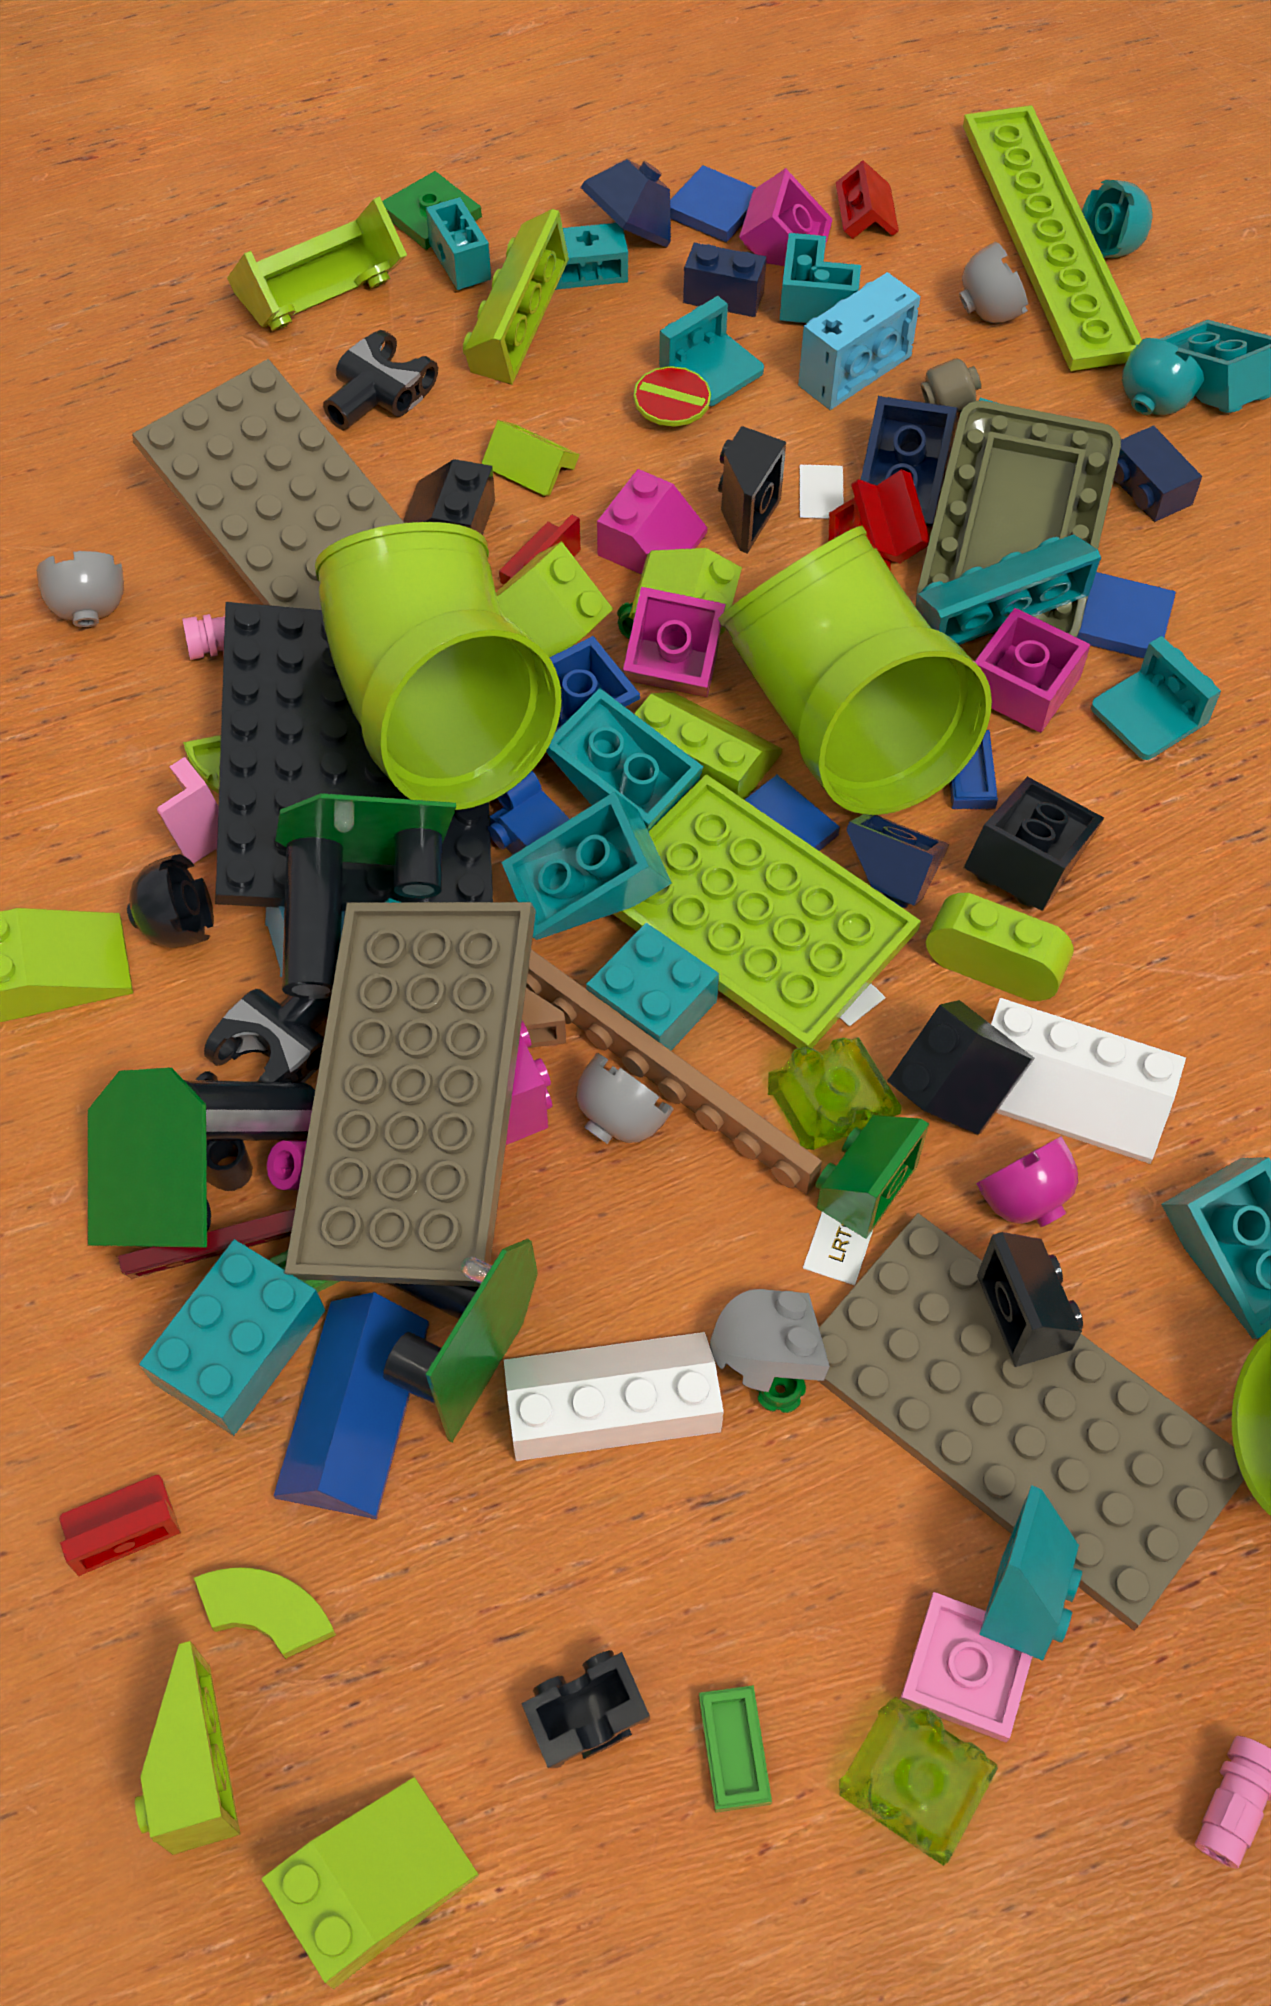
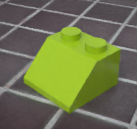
[629,548,742,634]

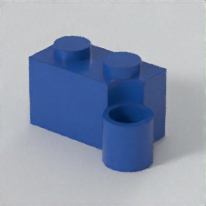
[488,771,570,855]

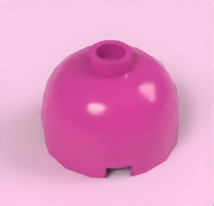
[976,1136,1078,1228]

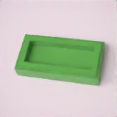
[698,1685,772,1813]

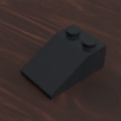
[963,776,1104,911]

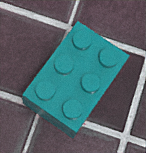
[139,1239,326,1436]

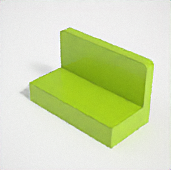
[482,420,580,496]

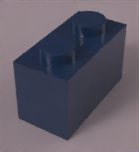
[683,242,767,317]
[1113,425,1202,522]

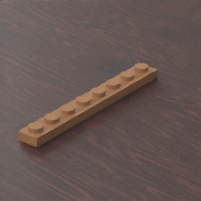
[526,949,822,1195]

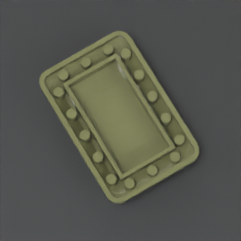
[915,401,1121,638]

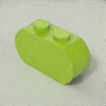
[926,893,1074,1001]

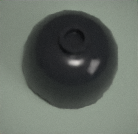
[127,854,214,949]

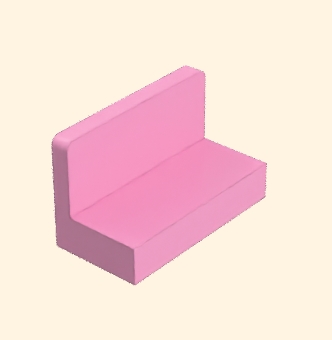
[157,757,218,864]

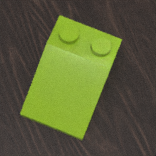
[496,541,613,658]
[0,908,134,1022]
[135,1641,241,1855]
[261,1777,479,1989]

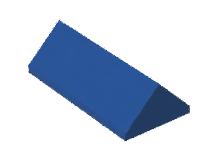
[273,1292,429,1520]

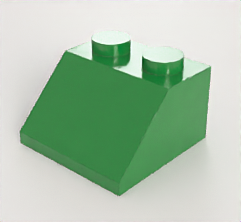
[815,1115,929,1239]

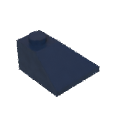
[580,159,671,248]
[846,814,949,908]

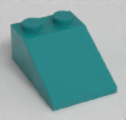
[1160,320,1271,413]
[546,688,704,831]
[501,791,672,940]
[1161,1157,1271,1339]

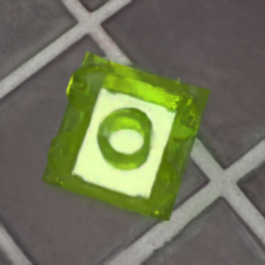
[768,1037,902,1150]
[839,1697,998,1865]

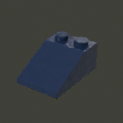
[861,396,958,526]

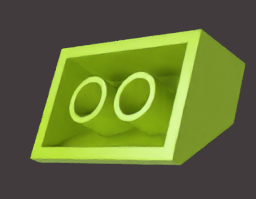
[634,692,782,800]

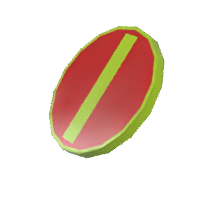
[633,366,711,427]

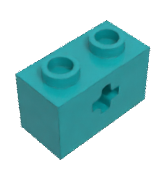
[426,197,491,290]
[555,223,628,290]

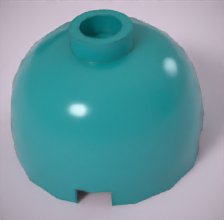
[1082,180,1153,258]
[1122,338,1204,415]

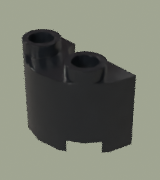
[521,1650,650,1768]

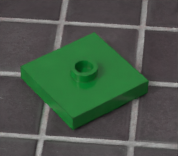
[382,171,482,250]

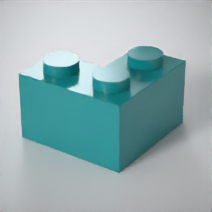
[779,233,861,323]

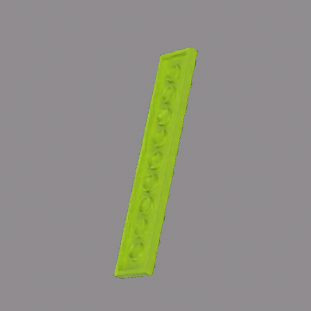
[963,105,1142,371]

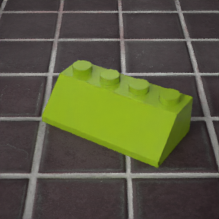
[463,209,569,385]

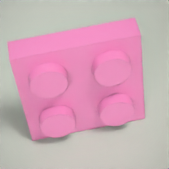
[899,1592,1032,1743]

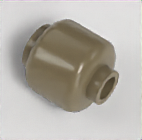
[921,358,982,413]

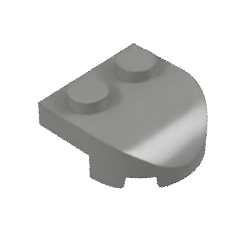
[710,1289,830,1392]

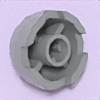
[959,242,1028,324]
[36,551,124,627]
[576,1053,674,1144]

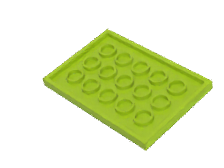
[613,774,921,1054]

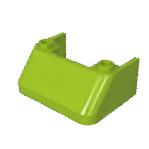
[227,196,407,331]

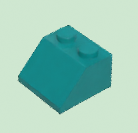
[979,1485,1082,1661]

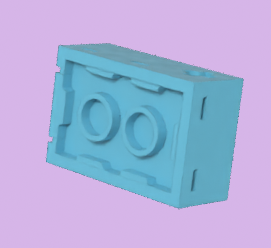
[798,272,921,410]

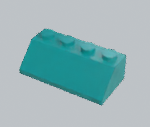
[916,534,1101,645]

